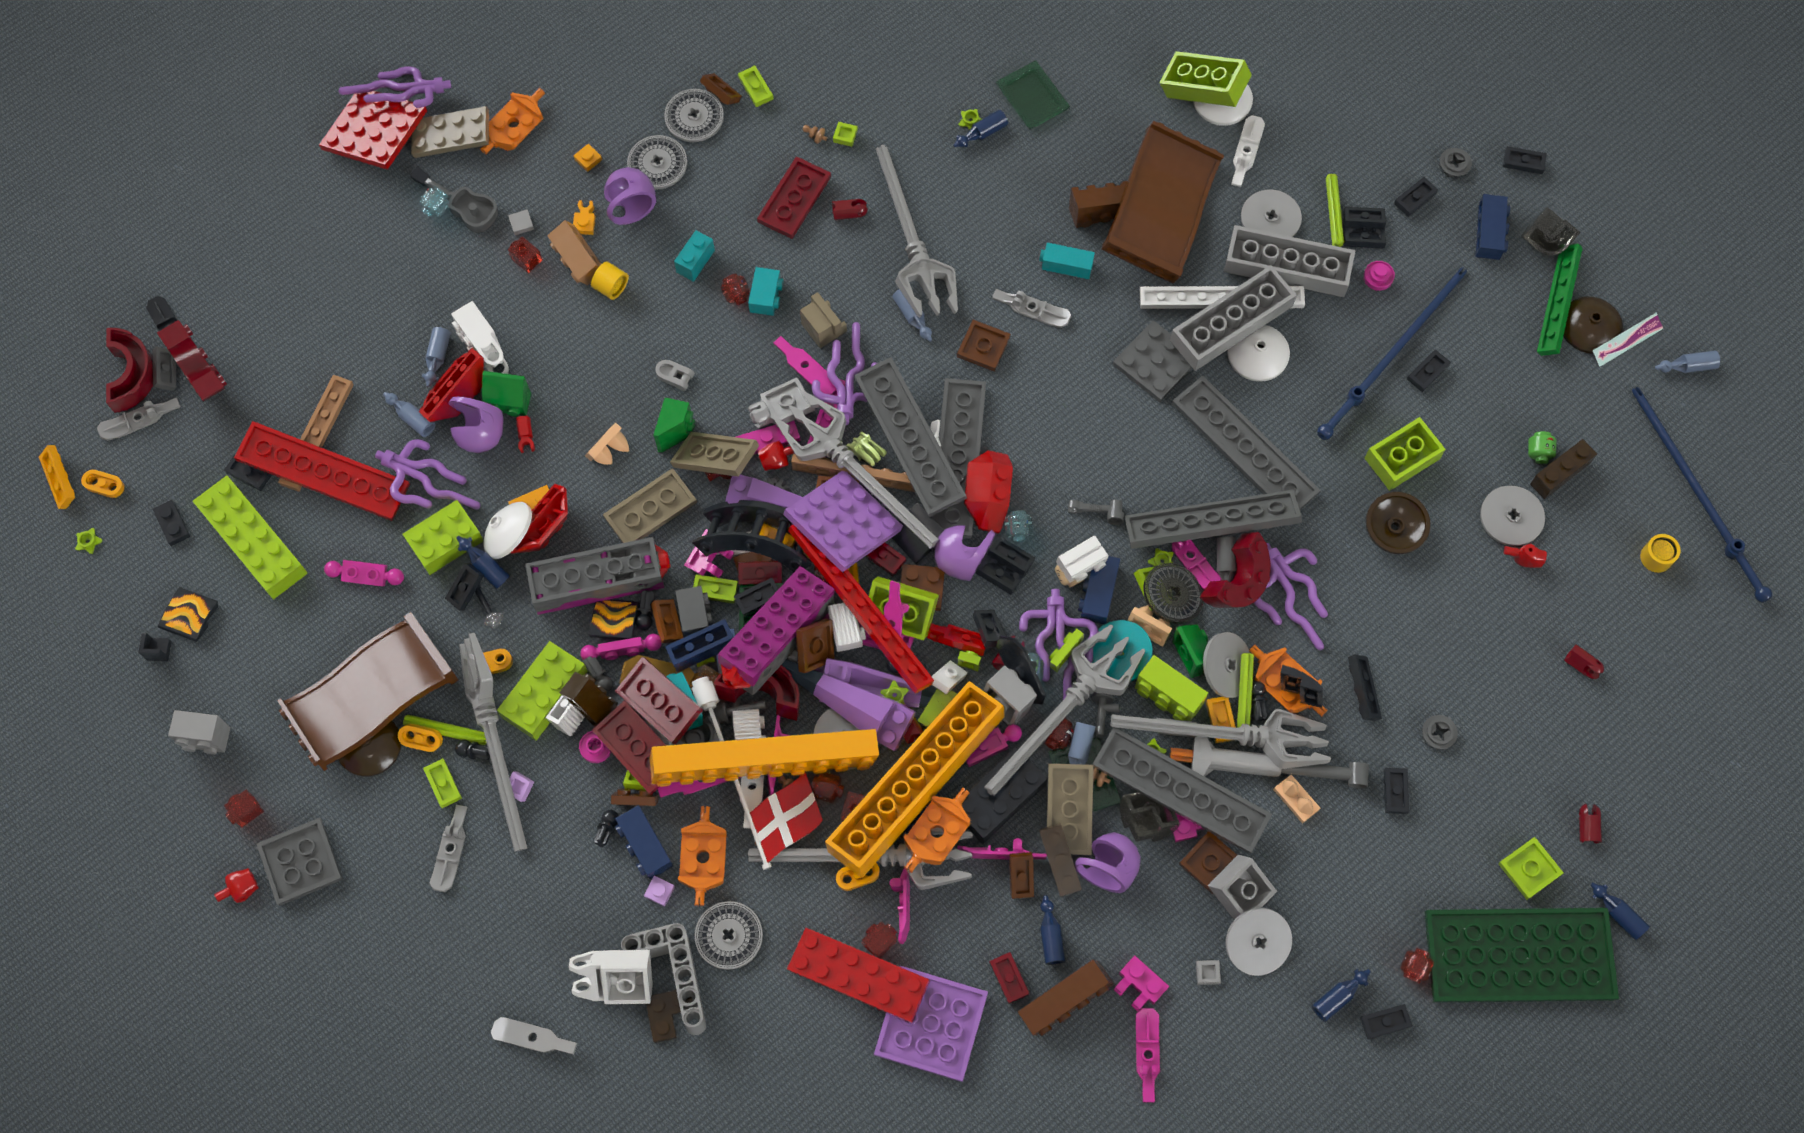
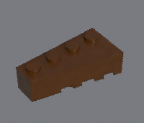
[1069,181,1128,228]
[1018,959,1114,1037]

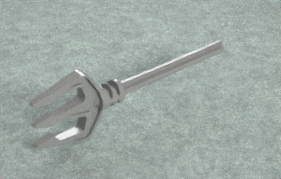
[876,145,958,318]
[774,392,939,549]
[984,625,1145,796]
[459,633,527,852]
[1110,709,1331,769]
[748,827,973,890]

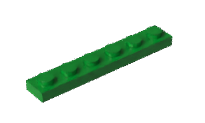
[1537,244,1583,356]

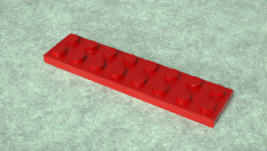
[234,421,410,521]

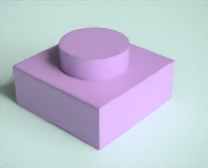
[510,772,534,802]
[644,876,675,907]

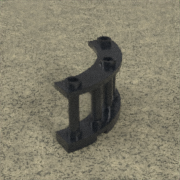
[692,500,811,573]

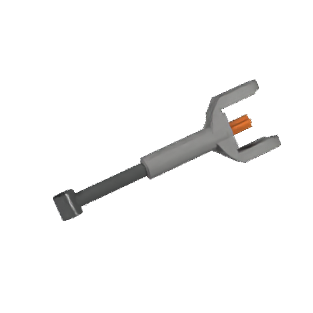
[1155,718,1369,789]

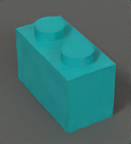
[674,230,715,282]
[748,267,784,316]

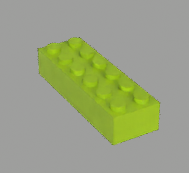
[193,475,308,600]

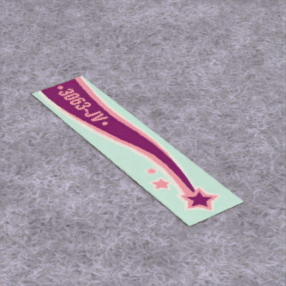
[1593,312,1663,367]

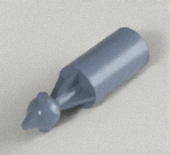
[892,289,932,342]
[422,327,451,387]
[1655,350,1720,373]
[383,392,436,437]
[1068,722,1096,765]

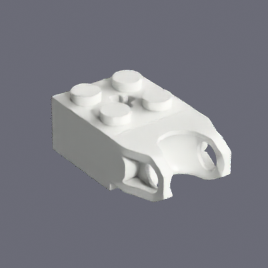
[451,301,509,374]
[569,950,653,1004]

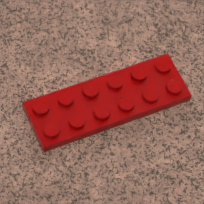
[787,928,930,1023]

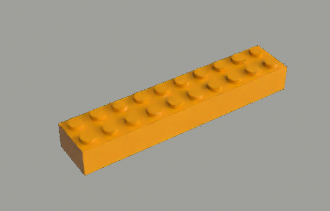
[825,681,1005,878]
[650,729,879,787]

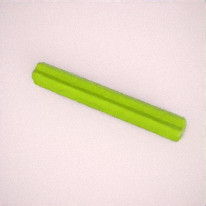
[1326,174,1344,247]
[1237,653,1254,728]
[403,715,486,745]

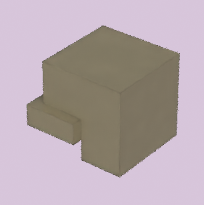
[800,292,847,348]

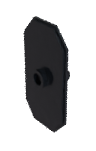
[996,636,1046,705]

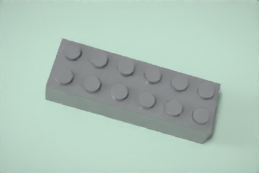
[1224,225,1356,297]
[1170,265,1297,371]

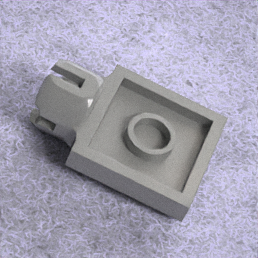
[748,378,815,428]

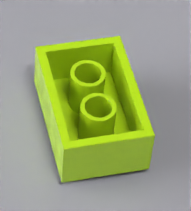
[1364,417,1446,491]
[403,500,484,575]
[869,576,939,641]
[1135,655,1208,722]

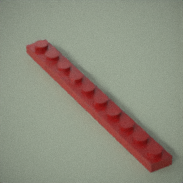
[788,524,934,694]

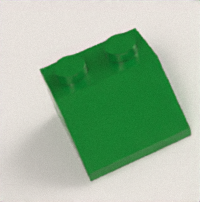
[482,371,531,417]
[653,397,695,452]
[1172,624,1208,679]

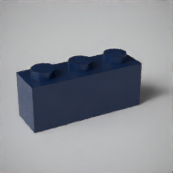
[1475,194,1510,260]
[1078,556,1120,625]
[665,619,734,673]
[615,805,673,880]

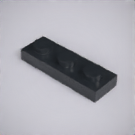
[1348,654,1382,721]

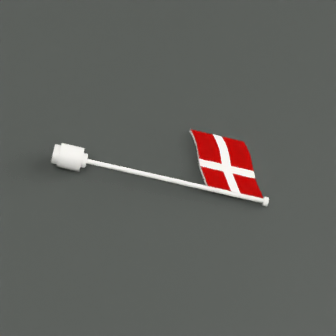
[691,677,823,870]

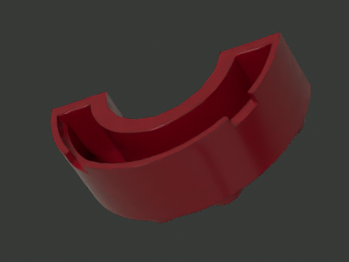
[157,320,227,402]
[106,328,153,413]
[1200,532,1271,608]
[713,665,799,721]

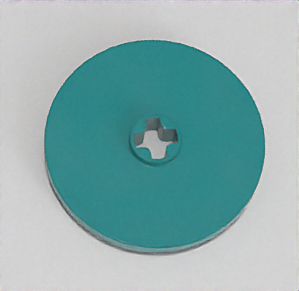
[1092,620,1153,682]

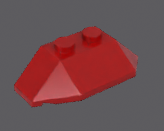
[419,348,484,422]
[964,450,1013,534]
[510,484,568,553]

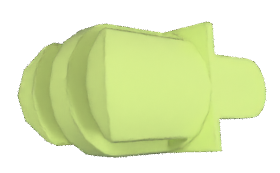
[846,432,887,467]

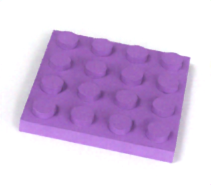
[783,471,903,572]
[874,966,988,1082]

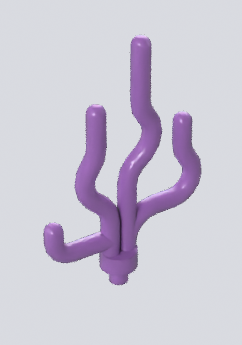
[339,66,451,108]
[812,322,878,425]
[375,439,480,510]
[1254,543,1328,650]
[1019,589,1098,700]

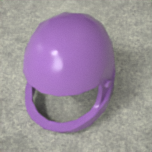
[604,167,656,225]
[449,397,504,453]
[935,525,996,581]
[1075,832,1141,893]

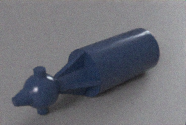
[953,109,1008,147]
[457,536,510,589]
[1590,882,1650,940]
[1040,895,1066,965]
[1312,969,1371,1022]

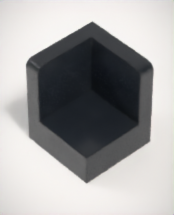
[138,633,172,662]

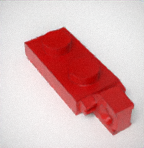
[927,623,986,656]

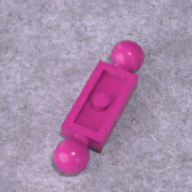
[324,560,404,586]
[580,634,662,660]
[966,724,1022,767]

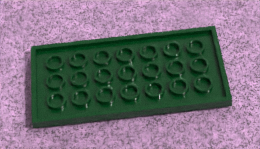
[1425,908,1619,1003]

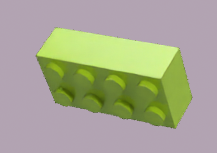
[1160,51,1252,107]
[497,641,588,741]

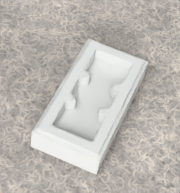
[932,660,968,694]

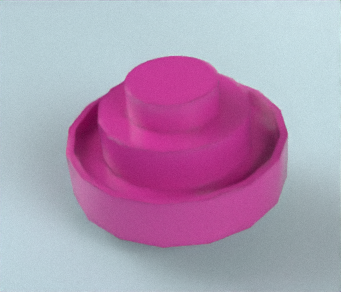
[1364,261,1395,291]
[579,731,611,763]

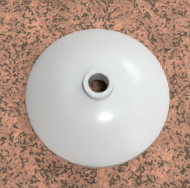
[1193,84,1253,125]
[1228,325,1290,382]
[483,502,532,559]

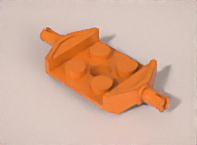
[480,88,545,154]
[1249,645,1328,717]
[904,788,970,873]
[678,806,727,906]

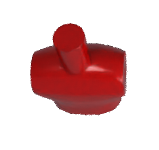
[758,440,794,471]
[1503,544,1547,568]
[214,868,259,903]

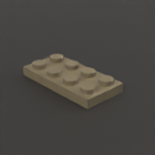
[411,106,489,158]
[670,432,759,477]
[603,468,697,543]
[1047,764,1093,855]

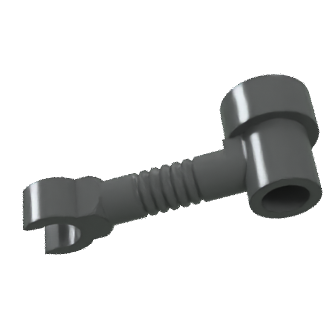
[1068,499,1124,525]

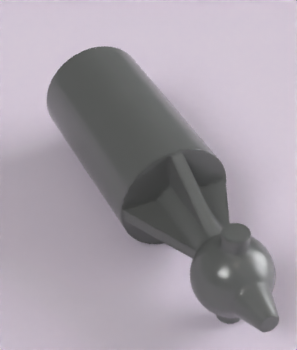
[1216,537,1236,582]

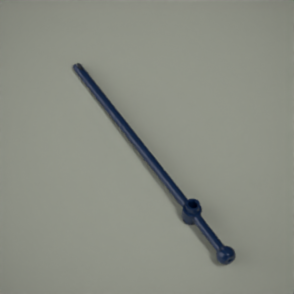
[1317,267,1467,440]
[1632,387,1772,603]

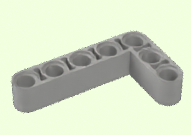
[621,923,706,1035]

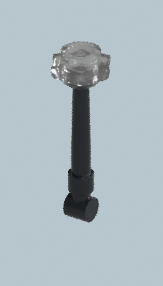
[475,585,503,628]

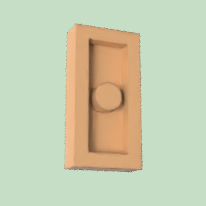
[585,422,629,465]
[1127,605,1173,647]
[1273,775,1321,824]

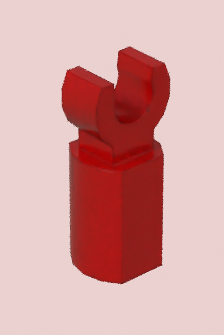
[516,415,535,453]

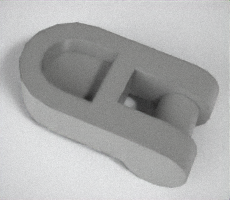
[655,360,695,391]

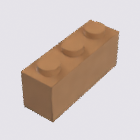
[547,220,601,285]

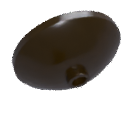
[1563,297,1623,354]
[1366,492,1430,554]
[338,721,402,777]

